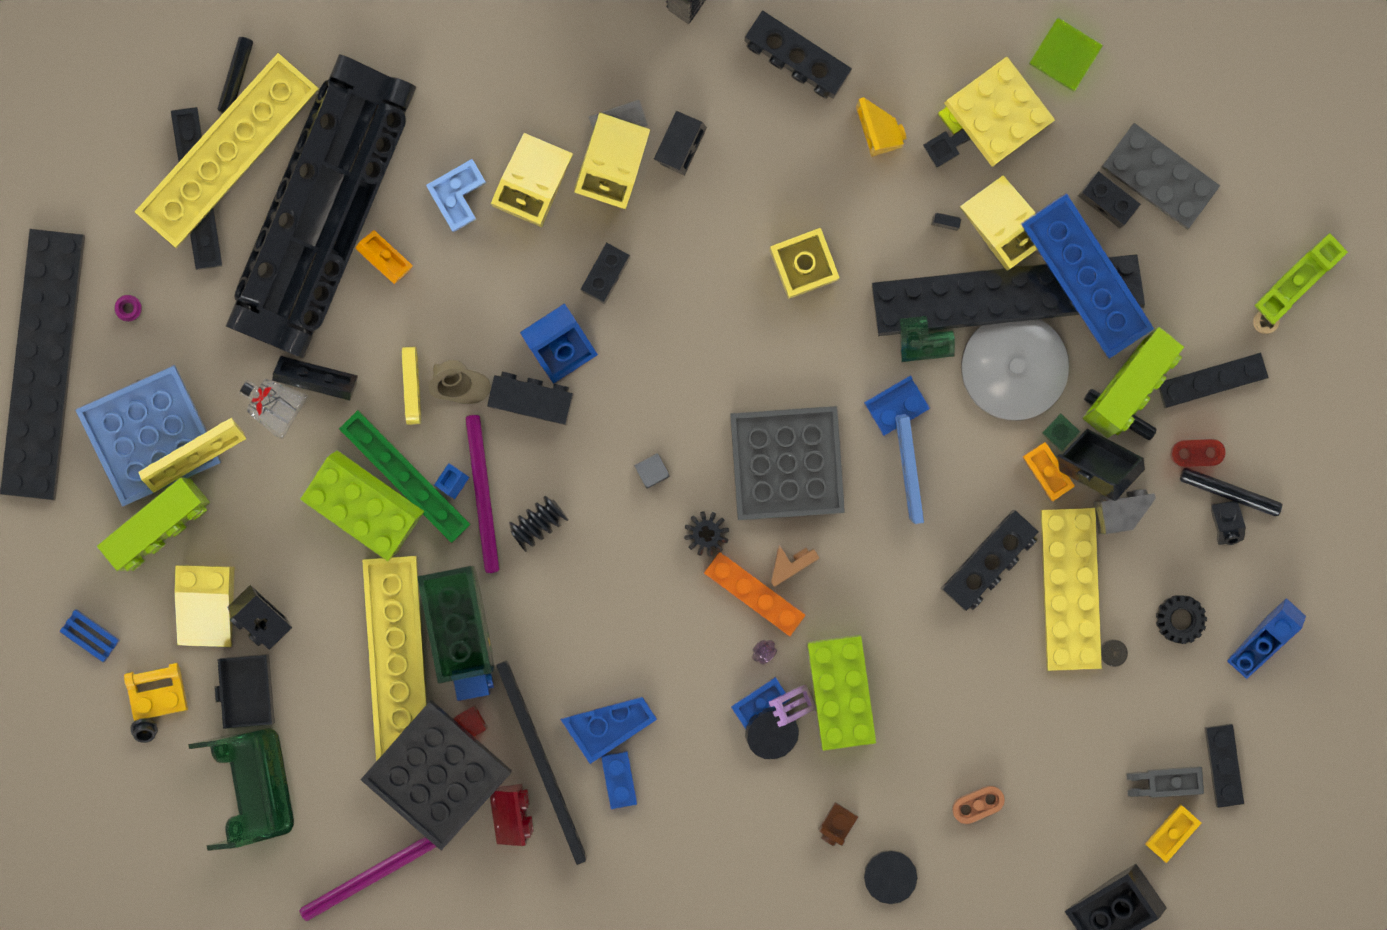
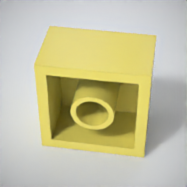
[769,228,840,299]

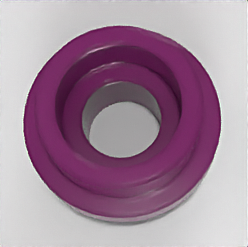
[114,295,142,322]

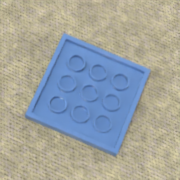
[75,365,221,507]

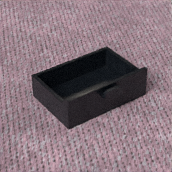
[1057,428,1145,501]
[215,654,275,729]

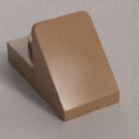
[771,545,819,587]

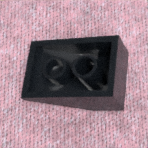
[1064,864,1167,930]

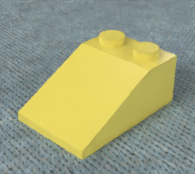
[175,565,235,647]

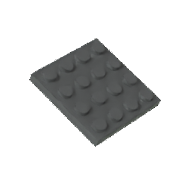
[730,406,845,520]

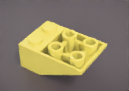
[574,112,650,209]
[491,133,573,227]
[960,176,1037,271]

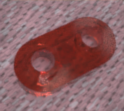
[1170,439,1226,467]

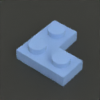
[426,159,486,232]

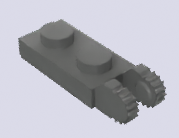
[1126,766,1204,798]

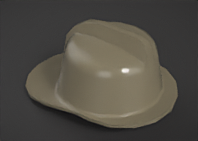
[428,360,491,404]

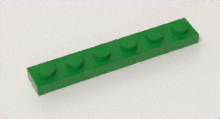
[339,410,471,543]

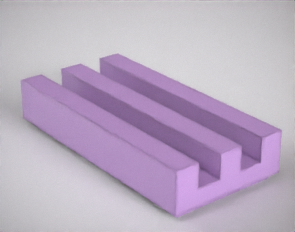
[769,684,816,727]

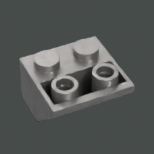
[1094,489,1156,534]

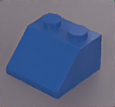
[520,303,598,384]

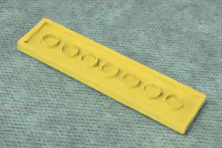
[135,53,319,248]
[362,556,427,761]

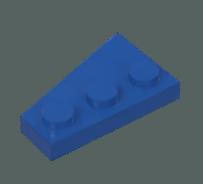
[560,697,657,764]

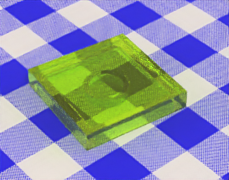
[1029,18,1103,92]

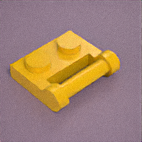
[124,663,188,721]

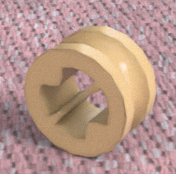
[1253,312,1280,334]

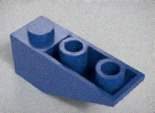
[1227,598,1306,679]

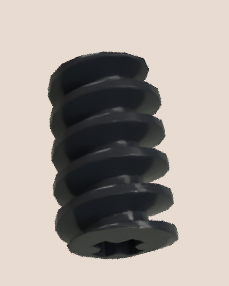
[509,496,569,552]

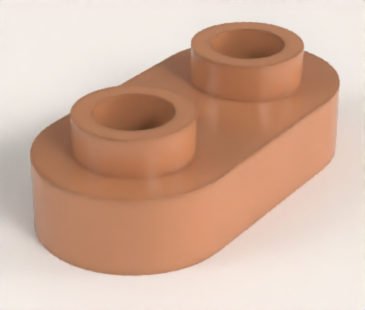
[952,786,1005,824]

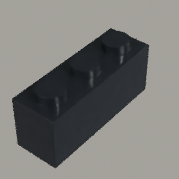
[487,372,574,425]

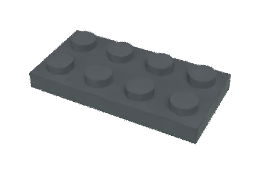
[1102,123,1220,230]

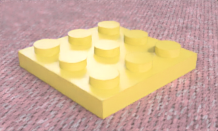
[944,57,1055,167]

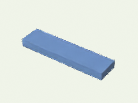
[895,414,924,524]

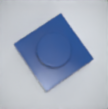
[434,463,470,499]

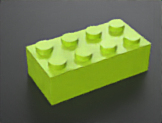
[1082,327,1184,438]
[300,450,424,561]
[97,477,210,572]
[807,635,876,751]

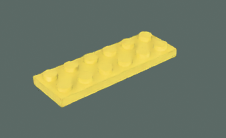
[1040,508,1102,671]

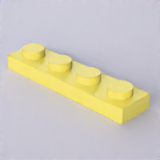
[138,418,246,493]

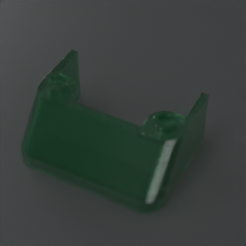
[188,728,294,851]

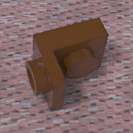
[818,802,858,846]

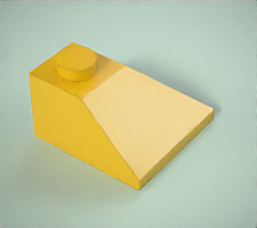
[855,97,907,157]

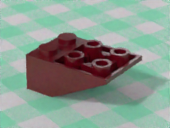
[490,783,534,846]

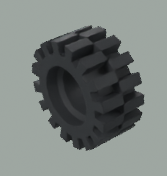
[1156,595,1207,644]

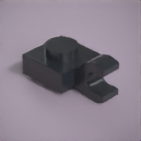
[923,129,971,169]

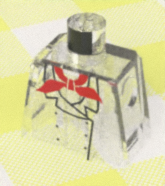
[239,378,309,439]

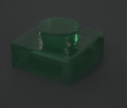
[1042,413,1080,451]

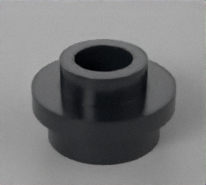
[130,718,158,743]

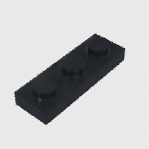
[272,356,358,401]
[1204,724,1244,808]

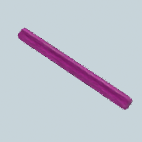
[465,415,499,573]
[299,837,436,921]

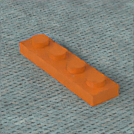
[704,552,806,636]

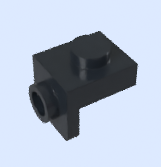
[1211,501,1246,545]

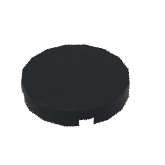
[745,707,799,759]
[864,850,918,904]

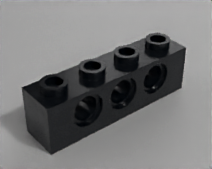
[744,10,852,99]
[940,510,1039,611]

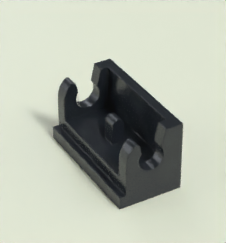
[654,111,707,176]

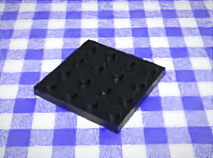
[360,700,512,851]

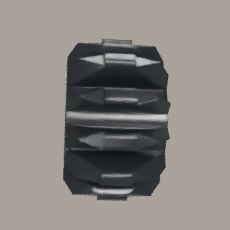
[684,511,729,556]

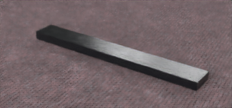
[496,661,587,865]

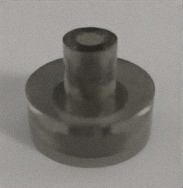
[1101,639,1128,667]

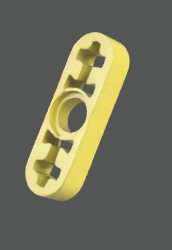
[402,347,421,425]

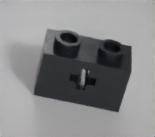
[1078,171,1141,228]
[581,242,631,304]
[227,585,292,650]

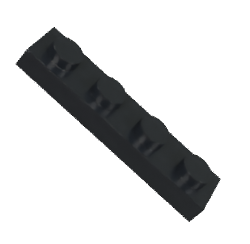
[1159,353,1269,408]

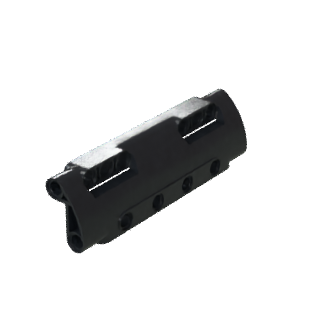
[226,54,417,359]

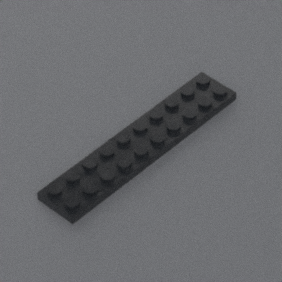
[0,229,85,500]
[872,254,1145,337]

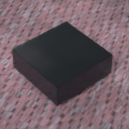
[931,213,961,231]

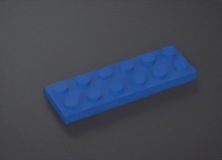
[1020,193,1154,359]

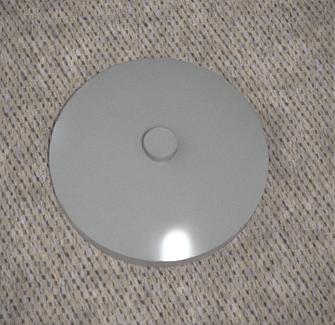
[961,319,1069,420]

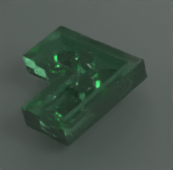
[900,316,955,362]

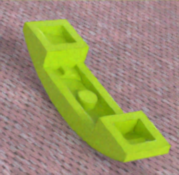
[1254,233,1348,325]

